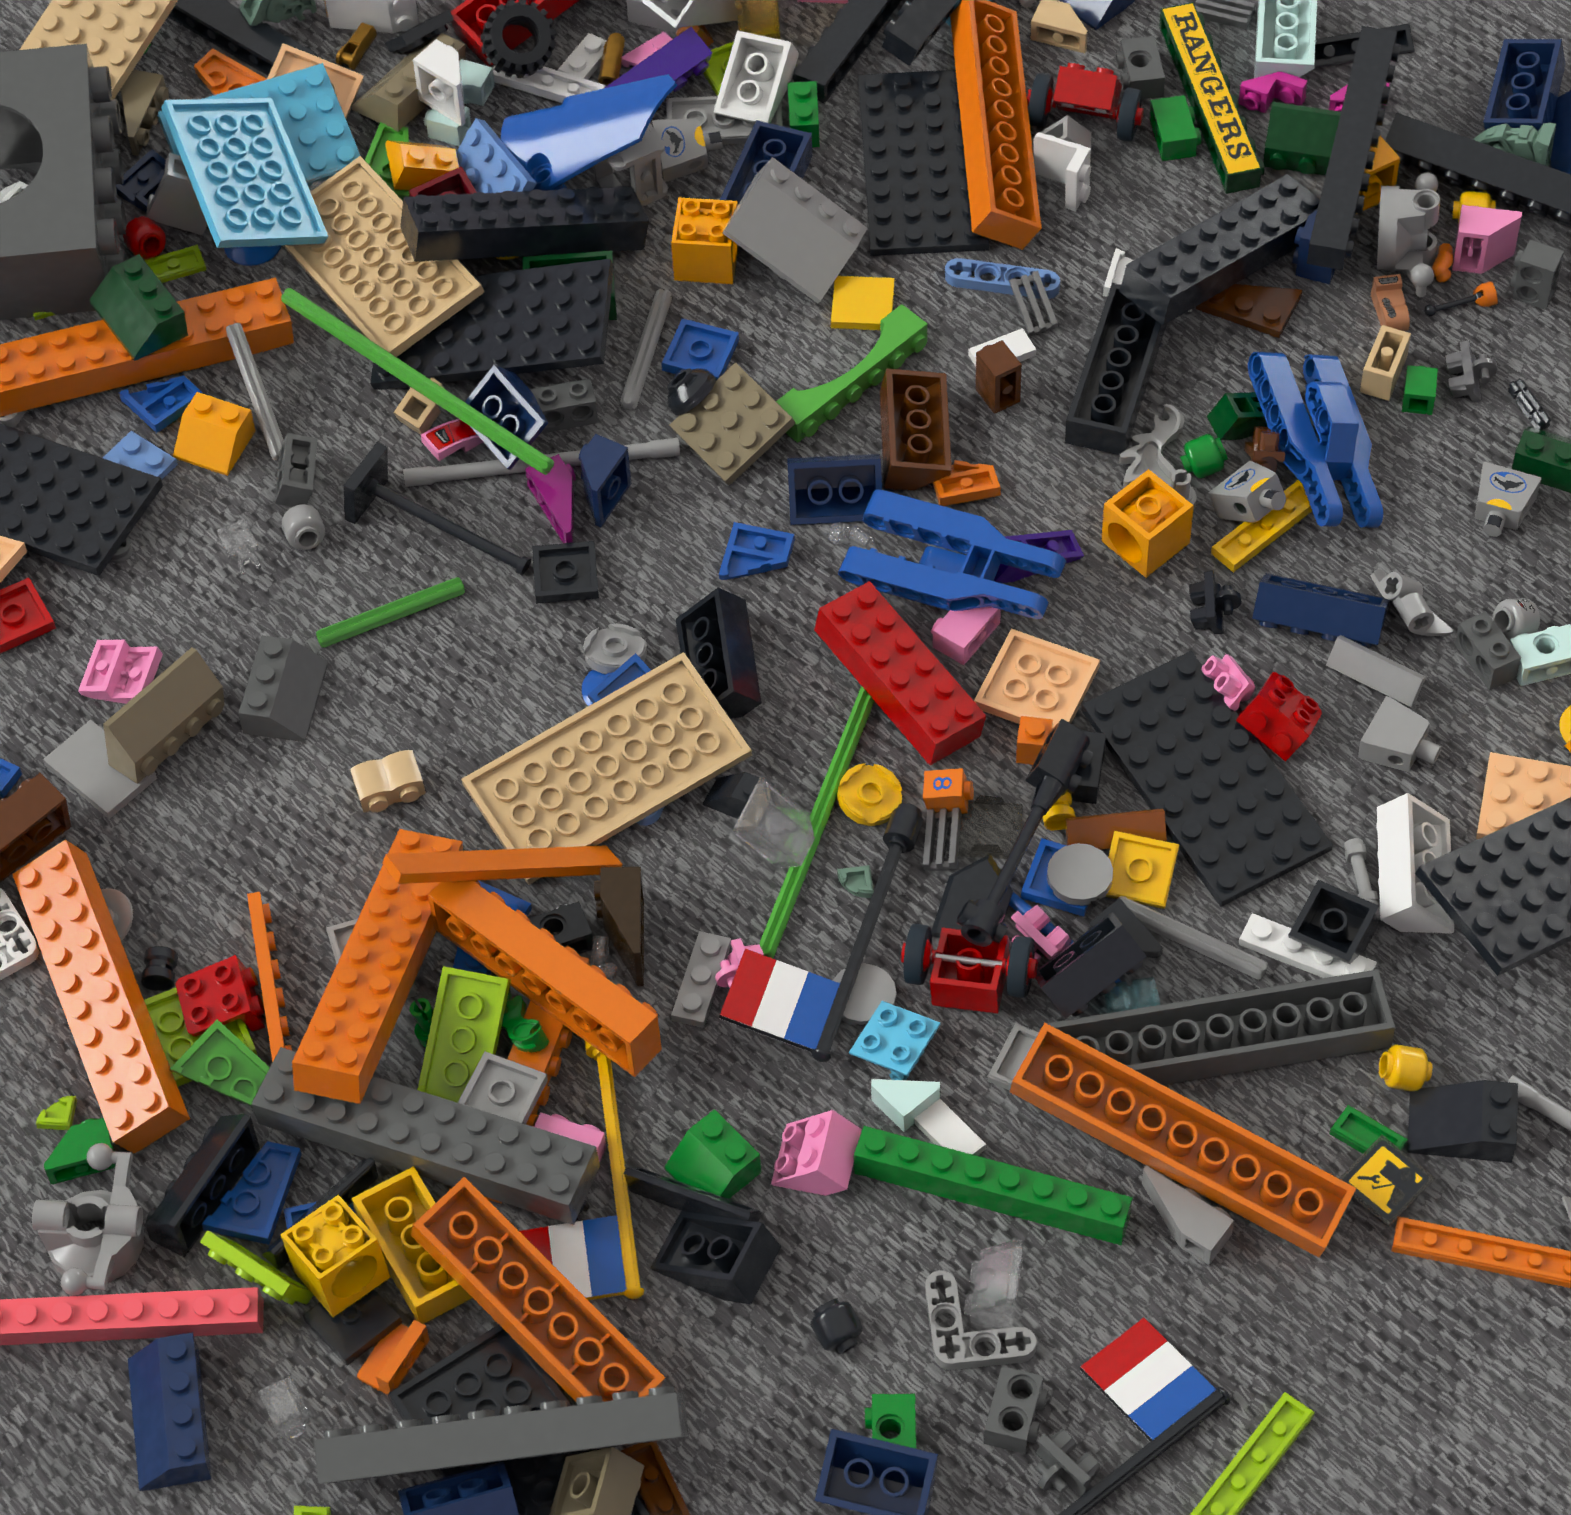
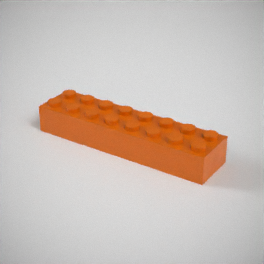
[427,880,662,1077]
[411,1177,665,1402]

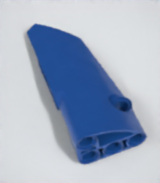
[500,74,678,191]

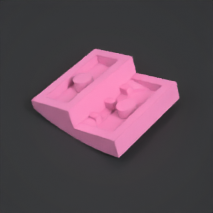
[78,640,163,704]

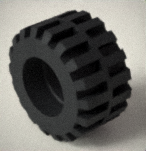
[480,0,557,78]

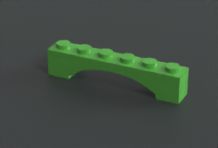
[776,304,927,443]

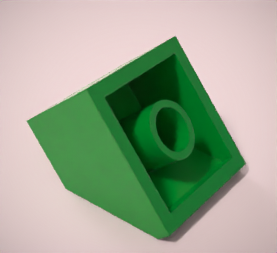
[664,1109,761,1199]

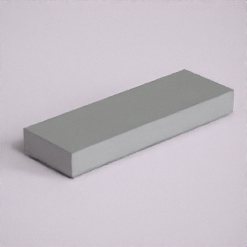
[1326,635,1426,707]

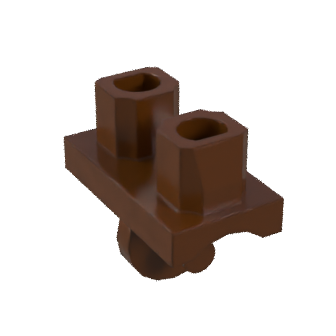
[1244,426,1285,472]

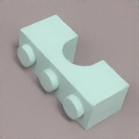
[424,59,495,146]

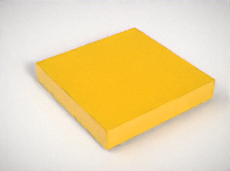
[831,276,894,330]
[1105,831,1179,909]

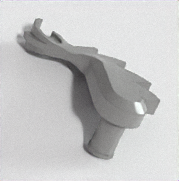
[1119,404,1197,511]

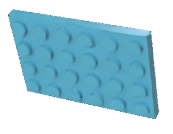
[158,63,360,186]
[161,98,328,248]

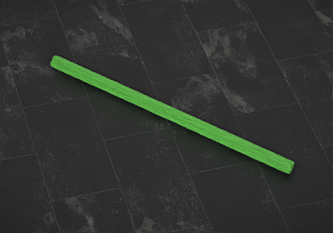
[281,288,554,475]
[759,686,875,958]

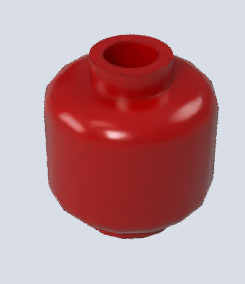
[123,216,166,260]

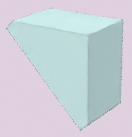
[871,1079,940,1132]

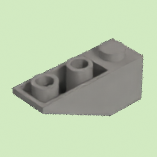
[1142,1165,1234,1266]

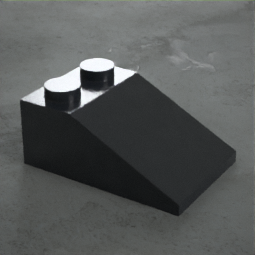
[1407,1080,1518,1163]
[650,1211,781,1305]

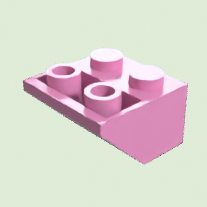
[1452,205,1522,274]
[771,1110,862,1196]

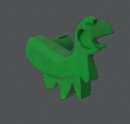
[409,987,549,1052]

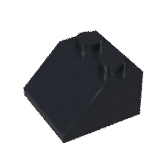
[1288,880,1380,964]

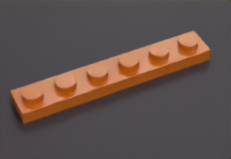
[247,892,292,1062]

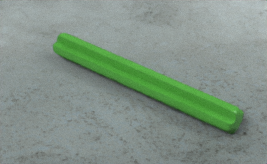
[316,577,465,648]

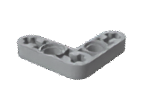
[925,1270,1037,1370]

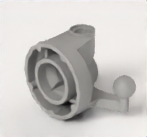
[1377,172,1440,297]
[32,1143,144,1296]

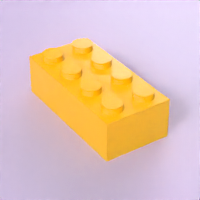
[352,1166,472,1324]

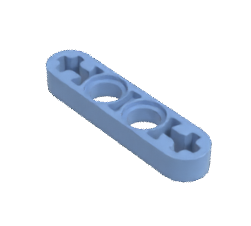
[945,258,1060,299]

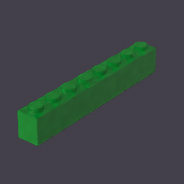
[854,1126,1132,1246]

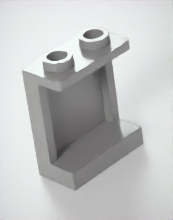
[146,153,208,235]

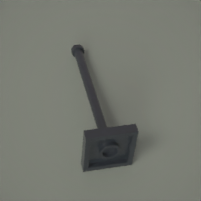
[343,442,531,576]

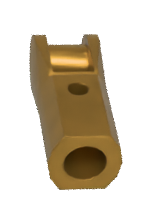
[336,22,377,70]
[598,33,625,86]

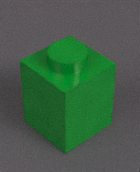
[1402,365,1438,415]

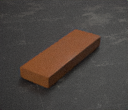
[1065,809,1167,849]

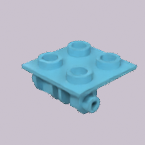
[849,1001,941,1080]

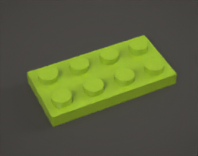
[417,966,511,1103]

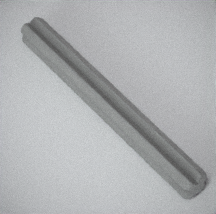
[620,289,672,410]
[226,323,284,461]
[1119,896,1268,980]

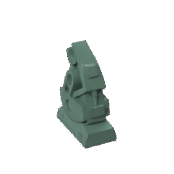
[239,0,317,26]
[1473,123,1556,167]

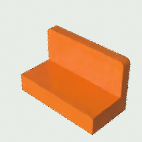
[357,1320,430,1395]

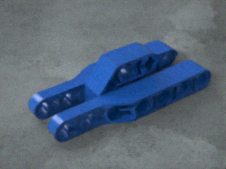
[1248,352,1383,528]
[838,490,1066,619]

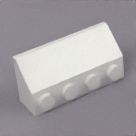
[1376,793,1454,933]

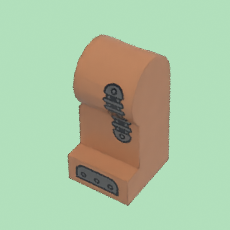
[1371,274,1410,331]

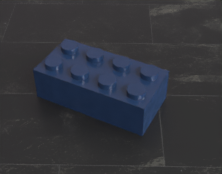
[1483,39,1566,131]
[720,120,812,204]

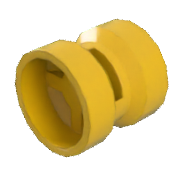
[1042,791,1076,831]

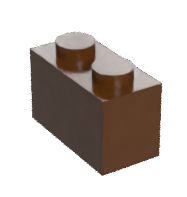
[975,340,1022,414]

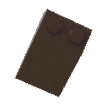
[594,867,644,986]

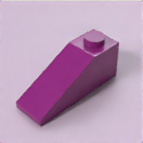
[525,454,576,543]

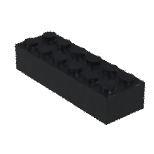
[1065,283,1167,455]

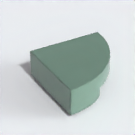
[837,865,874,898]

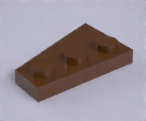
[1196,284,1303,338]

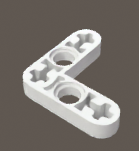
[0,888,39,980]

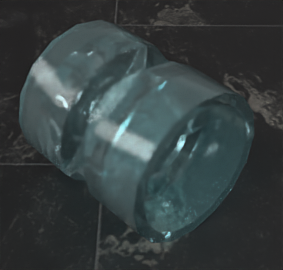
[1105,977,1160,1013]

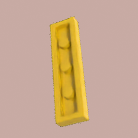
[1211,480,1312,573]

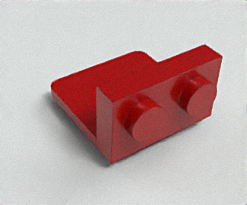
[1236,672,1322,762]
[175,955,265,1037]

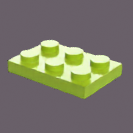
[200,1230,313,1305]

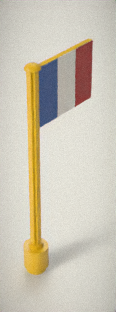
[519,1041,644,1301]

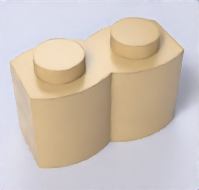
[350,750,426,812]

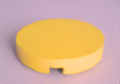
[837,763,902,826]

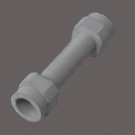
[1344,838,1380,907]

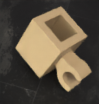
[394,378,444,435]

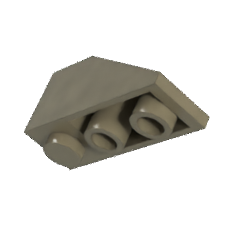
[121,69,169,156]

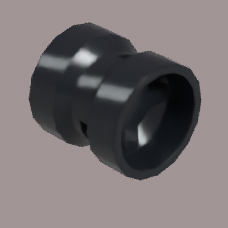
[141,946,178,991]

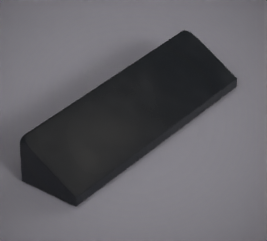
[1314,23,1415,69]
[262,1157,378,1270]
[624,1167,761,1222]

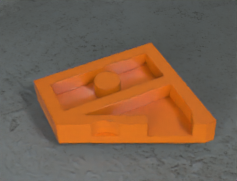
[933,460,1001,506]

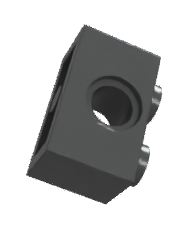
[1115,36,1165,99]

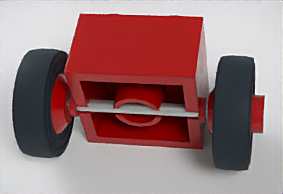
[1027,63,1144,141]
[901,924,1038,1014]

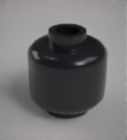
[810,1298,863,1354]

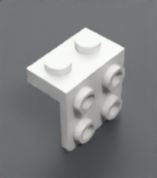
[1033,133,1091,212]

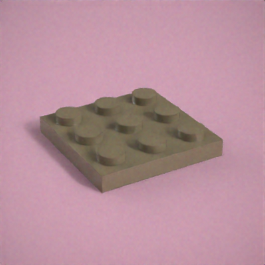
[669,362,796,485]

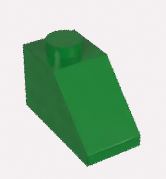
[44,1118,116,1185]

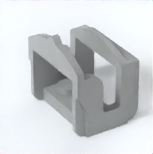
[594,123,668,207]

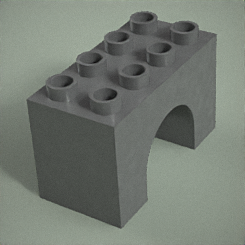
[0,44,127,320]

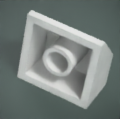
[413,39,466,126]

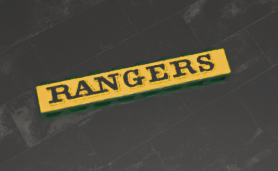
[1159,2,1265,194]

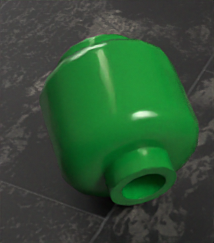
[1180,434,1228,479]

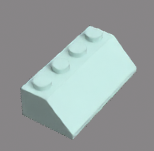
[1254,0,1317,78]

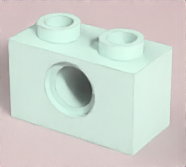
[1510,624,1571,686]

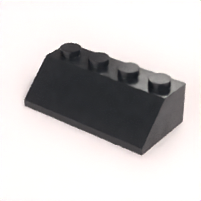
[676,588,762,719]
[145,1114,260,1258]

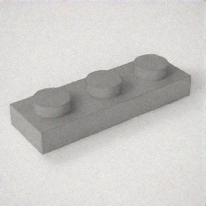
[671,931,731,1028]

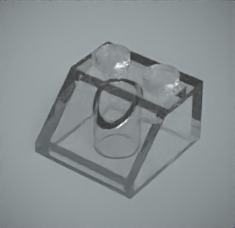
[732,777,815,868]
[964,1239,1024,1330]

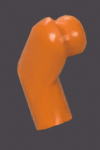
[1431,243,1453,283]

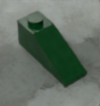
[1206,392,1268,440]

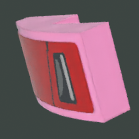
[421,419,483,461]

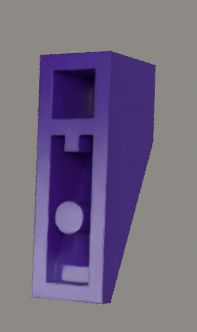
[993,530,1084,583]

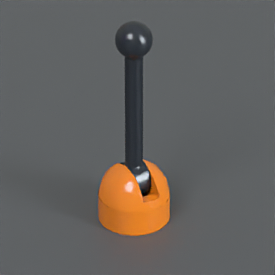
[1424,281,1498,316]

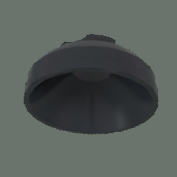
[667,368,716,416]

